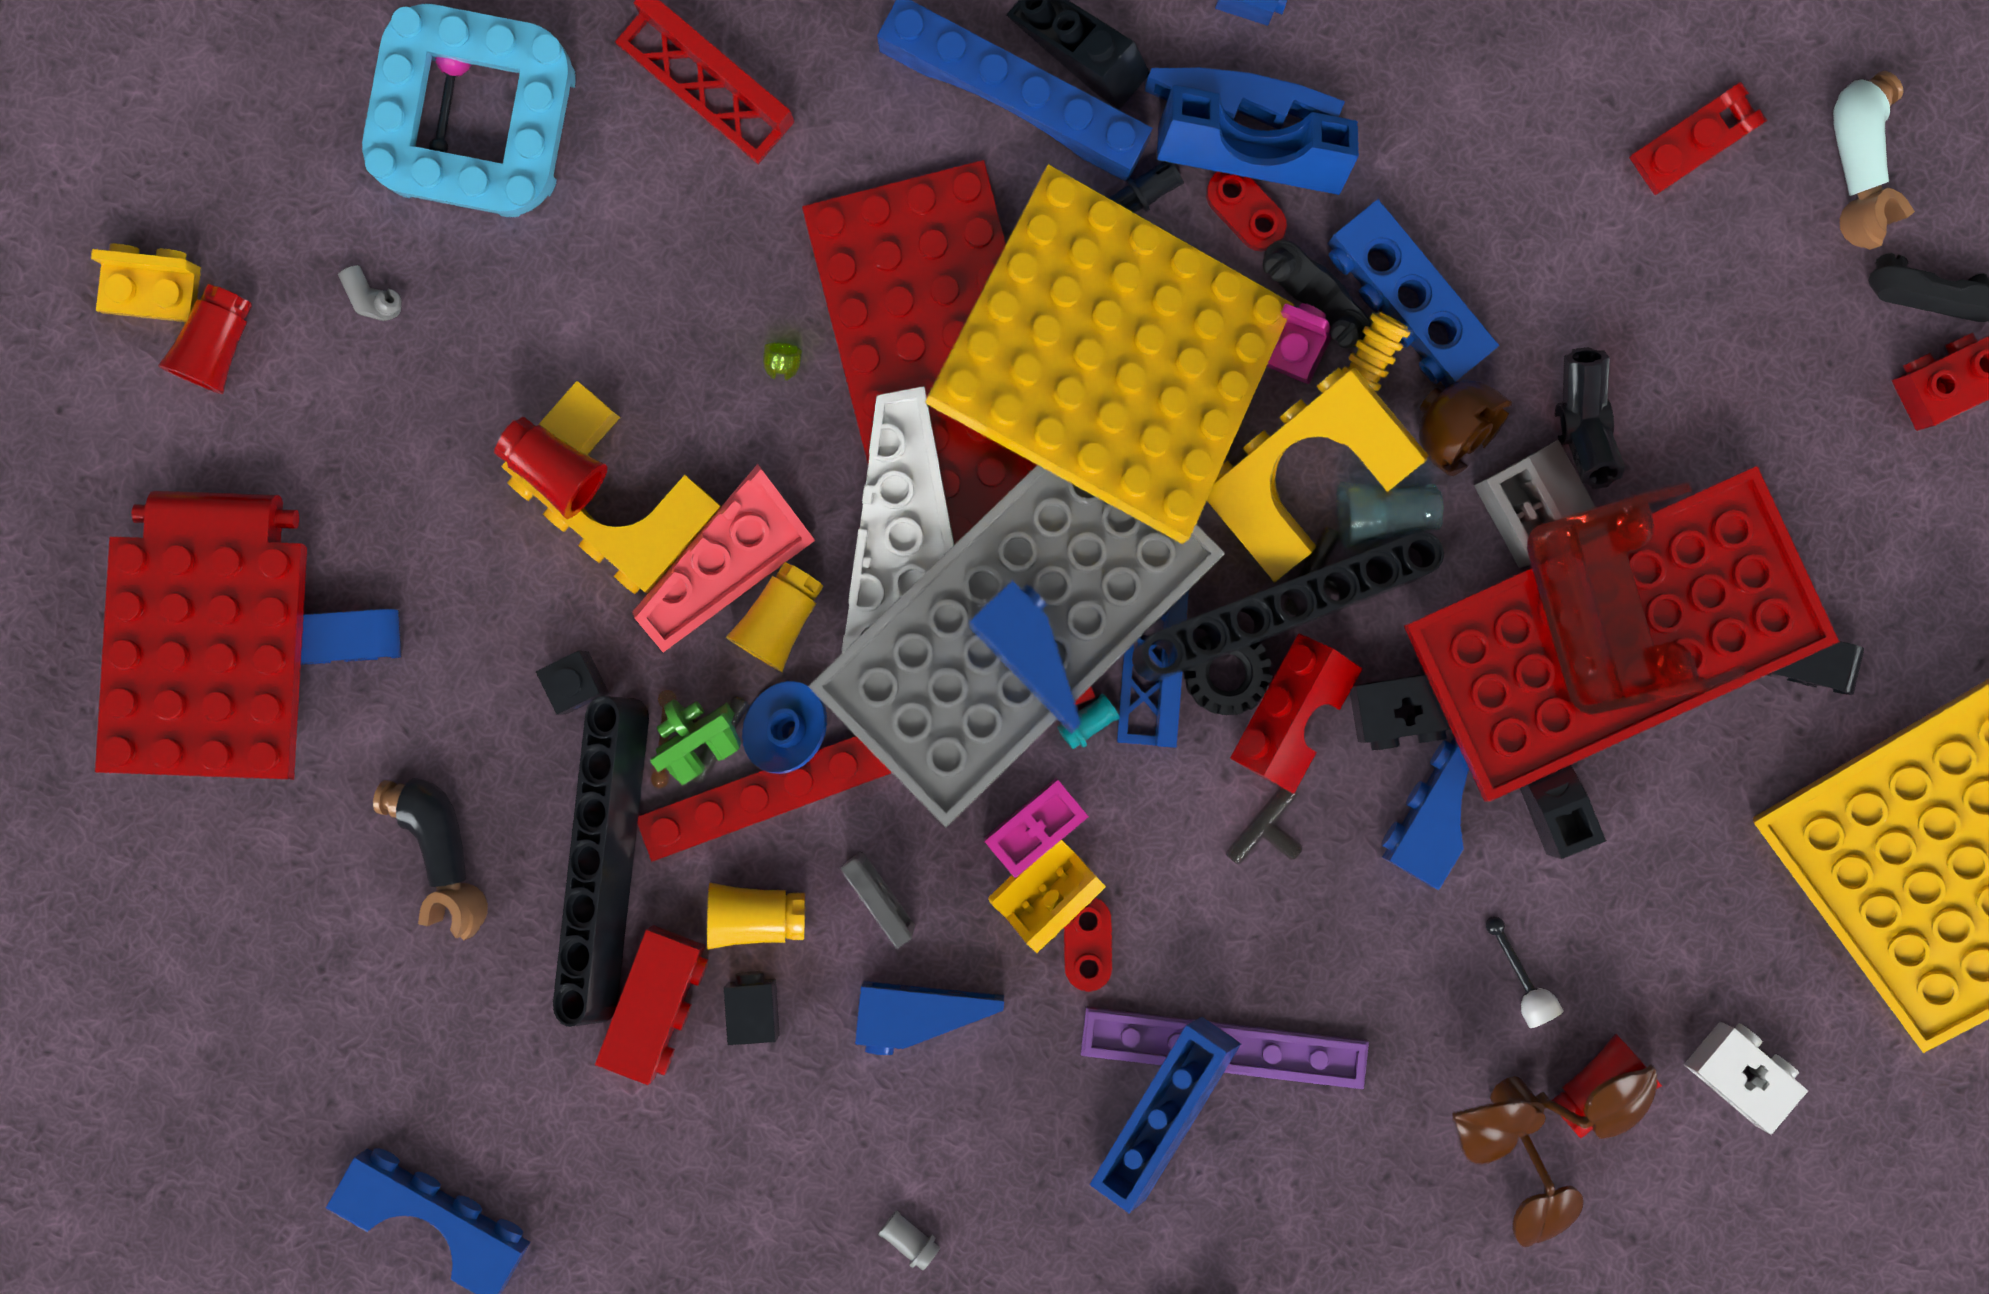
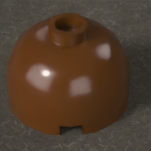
[1419,380,1512,477]

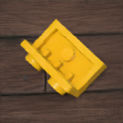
[988,840,1106,953]

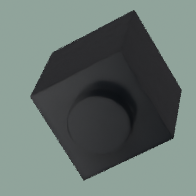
[536,650,609,715]
[723,971,780,1046]

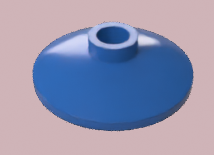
[742,681,827,774]

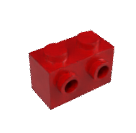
[1892,332,1989,431]

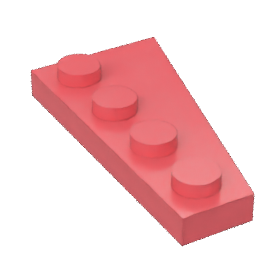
[632,464,815,653]

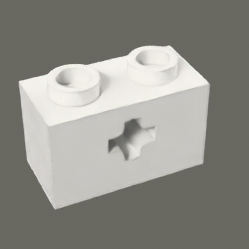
[1684,1022,1808,1135]

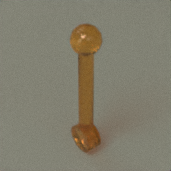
[650,690,677,789]

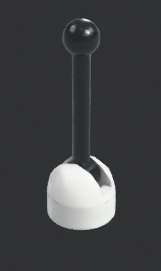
[1486,916,1564,1028]

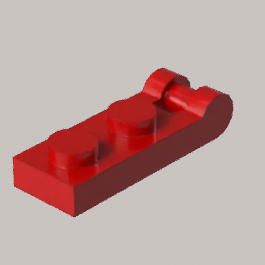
[1629,82,1768,196]

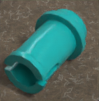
[1057,693,1120,750]

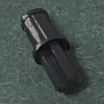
[1109,161,1184,213]

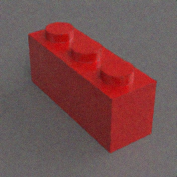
[595,925,709,1086]

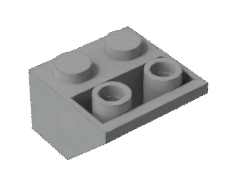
[1474,440,1604,568]

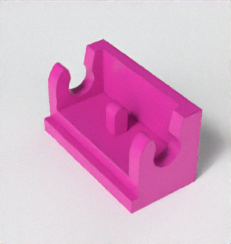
[984,778,1089,878]

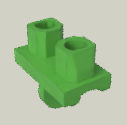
[650,700,741,785]

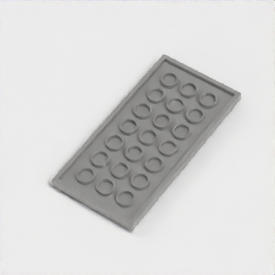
[808,465,1225,828]

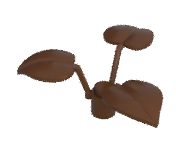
[1452,1064,1657,1247]

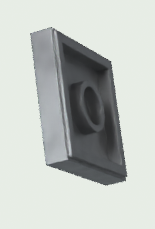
[840,852,915,949]

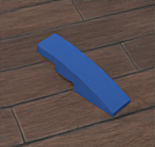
[1144,67,1345,129]

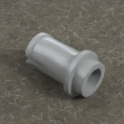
[878,1210,940,1271]

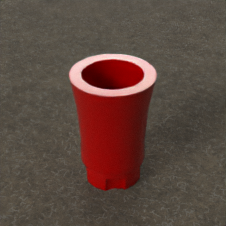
[158,284,252,394]
[494,416,608,519]
[1552,1033,1662,1138]

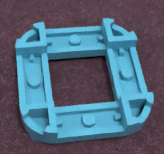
[362,4,576,217]

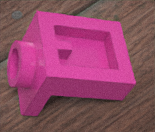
[1267,303,1331,384]

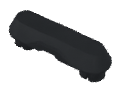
[1262,240,1371,349]
[1868,253,1989,322]

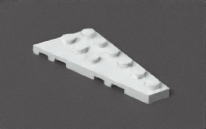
[841,386,955,653]

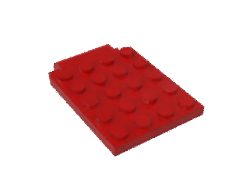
[95,490,307,779]

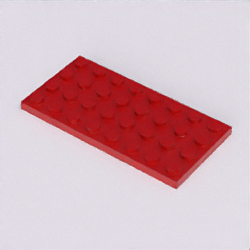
[802,160,1037,544]
[1404,466,1839,802]

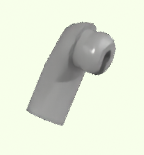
[338,266,402,321]

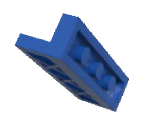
[1117,590,1189,748]

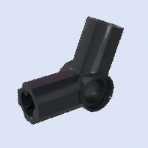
[1555,347,1625,489]

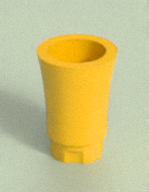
[726,562,823,672]
[707,882,805,950]

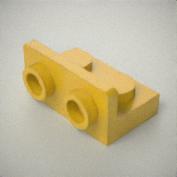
[91,243,201,322]

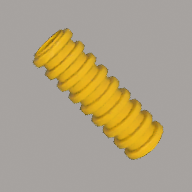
[1329,312,1411,444]

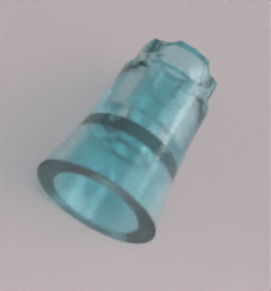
[1336,482,1444,548]

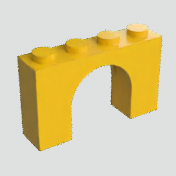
[1207,367,1429,582]
[501,381,721,594]

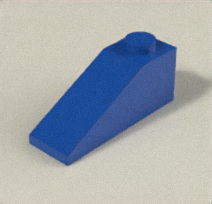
[969,580,1081,734]
[855,981,1004,1055]

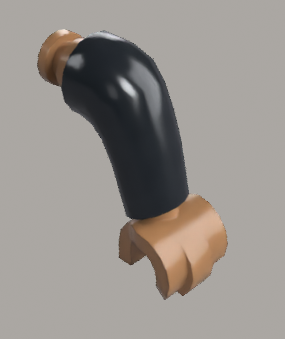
[373,778,488,941]

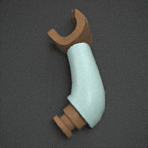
[1833,71,1915,250]

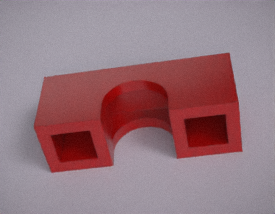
[1230,633,1362,794]

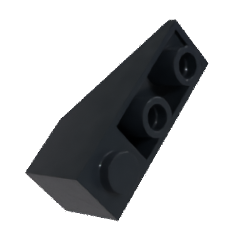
[1006,0,1150,109]
[1520,765,1606,859]

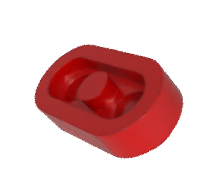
[1206,172,1287,251]
[1064,897,1112,992]

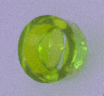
[763,342,802,381]

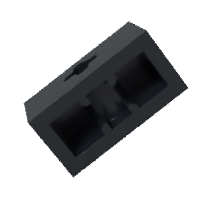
[1350,674,1451,750]

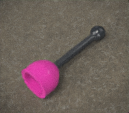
[429,57,472,153]

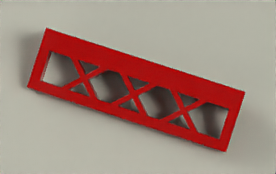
[615,0,794,164]

